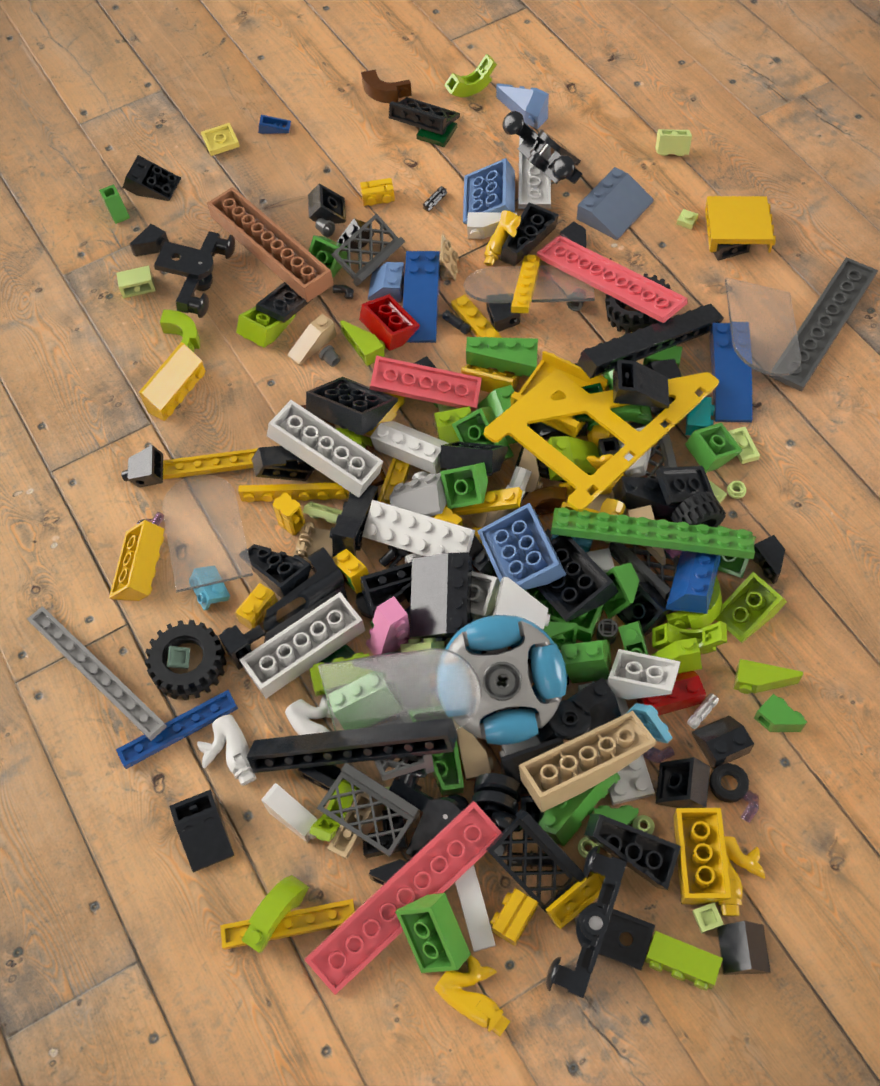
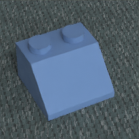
[368,262,405,302]

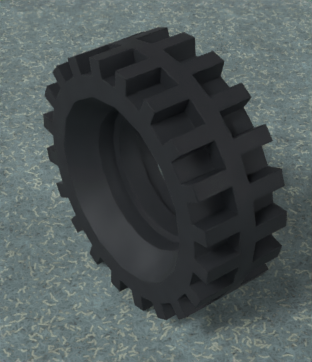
[605,274,672,334]
[145,620,227,700]

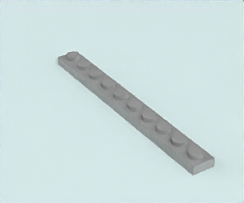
[27,606,167,741]

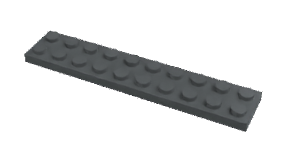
[769,257,878,392]

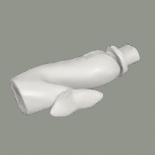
[285,695,337,735]
[197,715,257,786]

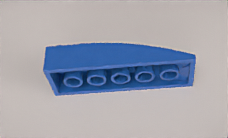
[403,251,441,343]
[709,323,752,423]

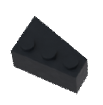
[252,446,315,482]
[612,476,679,522]
[360,562,412,620]

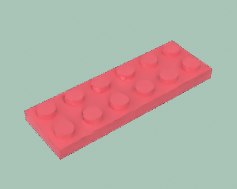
[369,356,482,411]

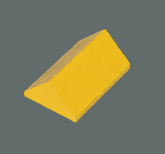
[461,364,520,393]

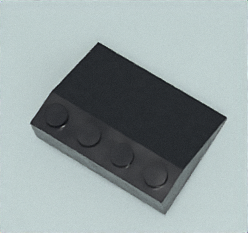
[306,377,398,435]
[536,535,619,622]
[410,552,472,638]

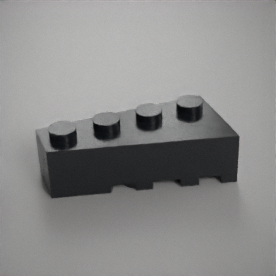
[330,485,379,558]

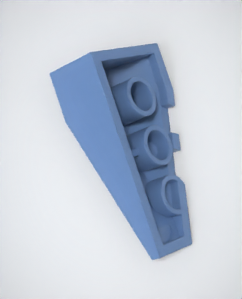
[496,83,549,129]

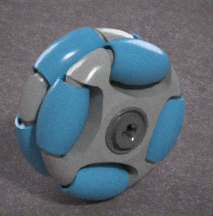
[437,615,567,745]

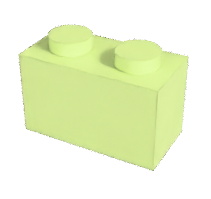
[655,129,692,156]
[116,265,156,298]

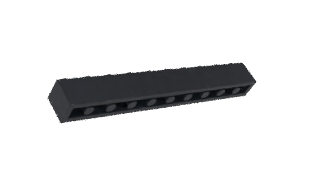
[577,303,724,379]
[246,718,458,773]

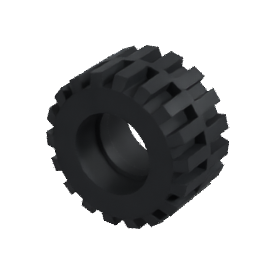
[671,492,726,527]

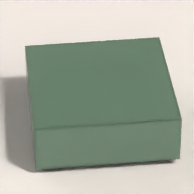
[167,646,190,669]

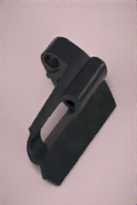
[263,547,348,643]

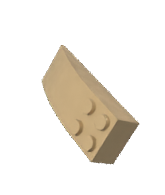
[519,711,657,812]

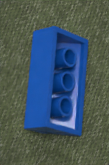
[666,551,721,614]

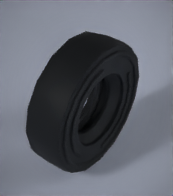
[709,763,749,803]

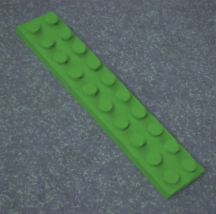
[551,507,755,559]

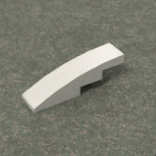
[455,865,496,952]

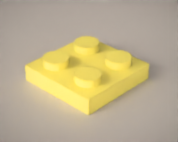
[201,123,240,156]

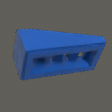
[258,115,291,134]

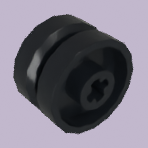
[471,773,522,824]

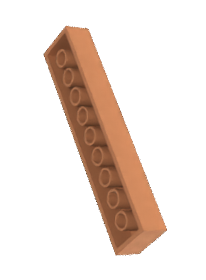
[207,187,334,302]

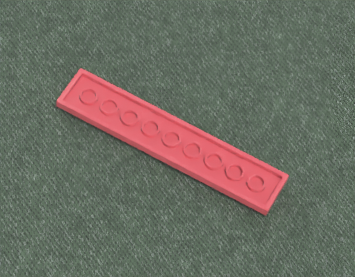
[537,235,688,323]
[304,801,502,995]

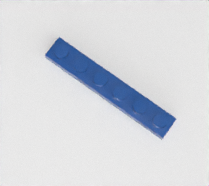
[116,690,238,769]

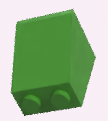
[561,640,612,684]

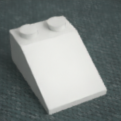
[608,649,680,700]

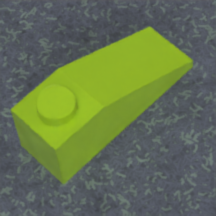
[340,320,386,366]
[651,637,702,674]
[734,659,803,694]

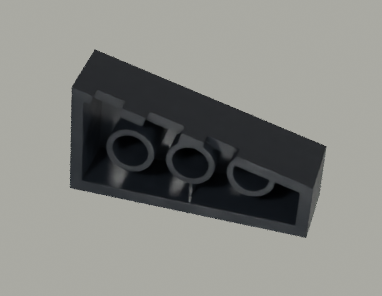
[500,202,559,266]
[584,814,681,890]

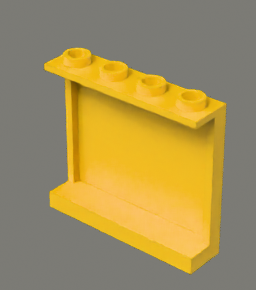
[705,196,776,253]
[511,351,608,438]

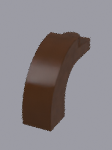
[361,69,412,103]
[518,487,567,516]

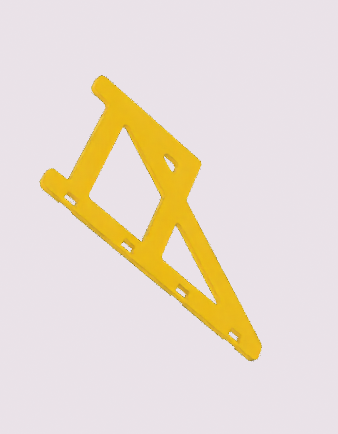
[484,369,719,512]

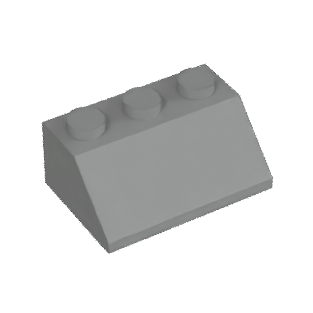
[389,473,447,516]

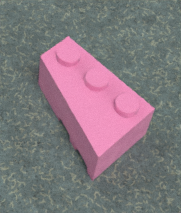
[366,597,411,655]

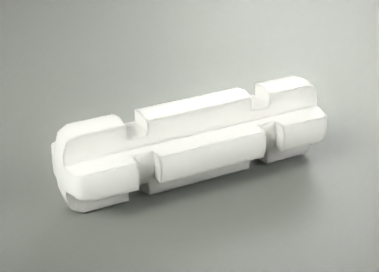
[687,693,719,729]

